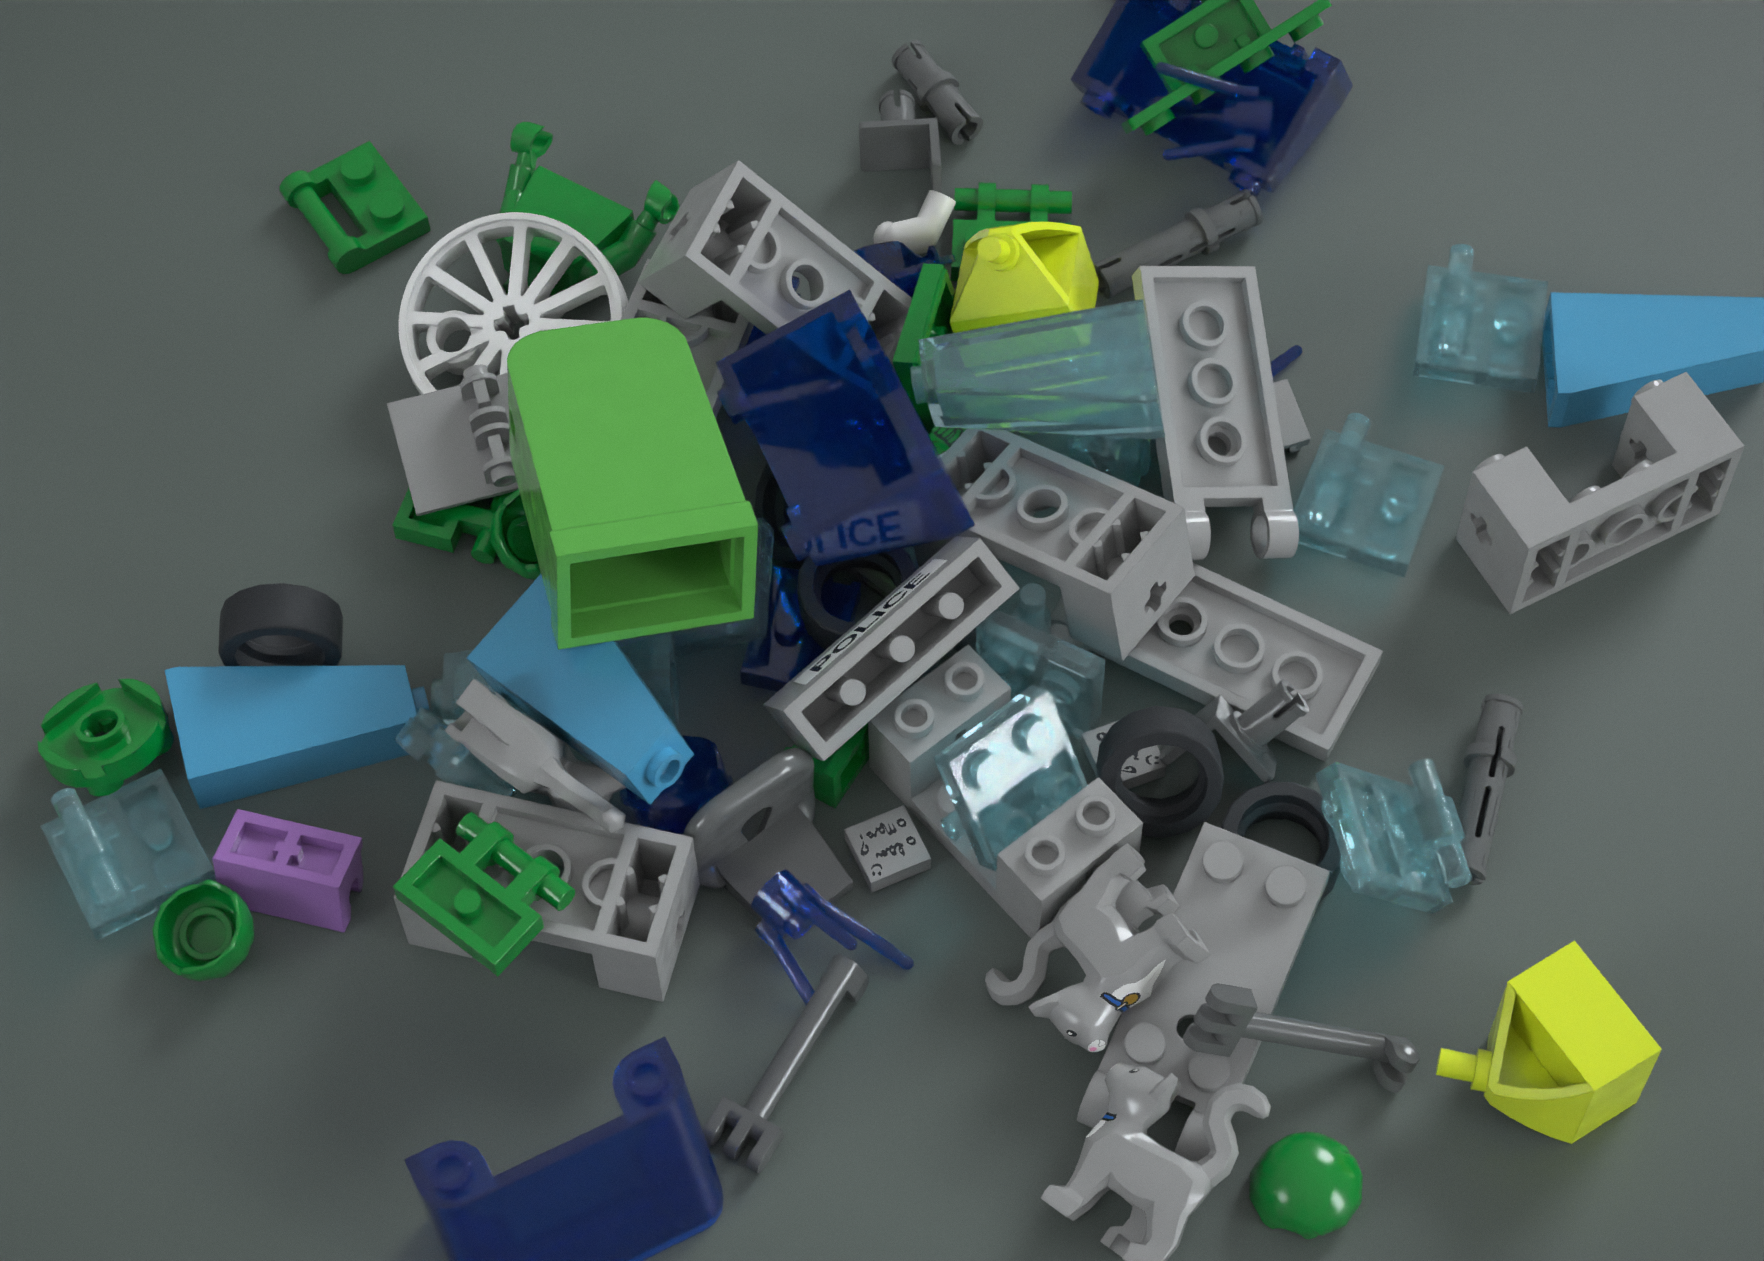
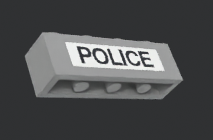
[763,536,1020,761]

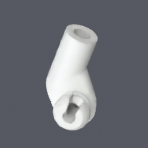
[874,190,956,260]

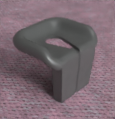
[683,748,853,942]

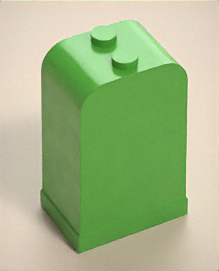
[507,318,758,650]

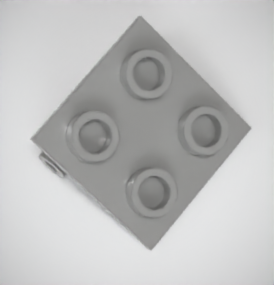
[387,364,519,516]

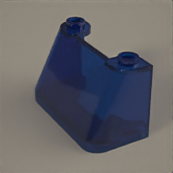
[1070,0,1353,197]
[715,289,976,566]
[404,1036,724,1261]

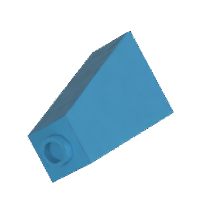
[1541,292,1764,428]
[466,574,694,805]
[164,665,433,809]

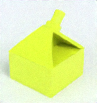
[949,222,1099,377]
[1436,940,1662,1144]

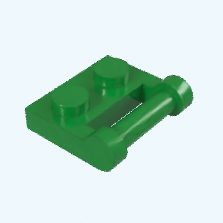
[279,141,431,274]

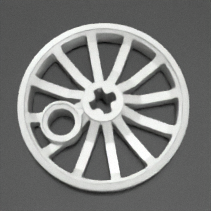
[399,212,628,395]

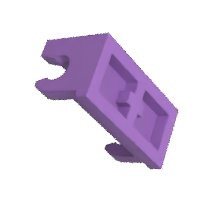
[212,809,363,932]

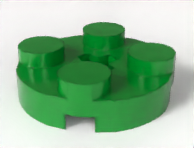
[38,679,174,796]

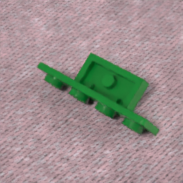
[1121,0,1332,136]

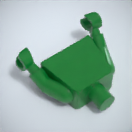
[495,122,680,296]

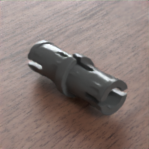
[892,40,983,145]

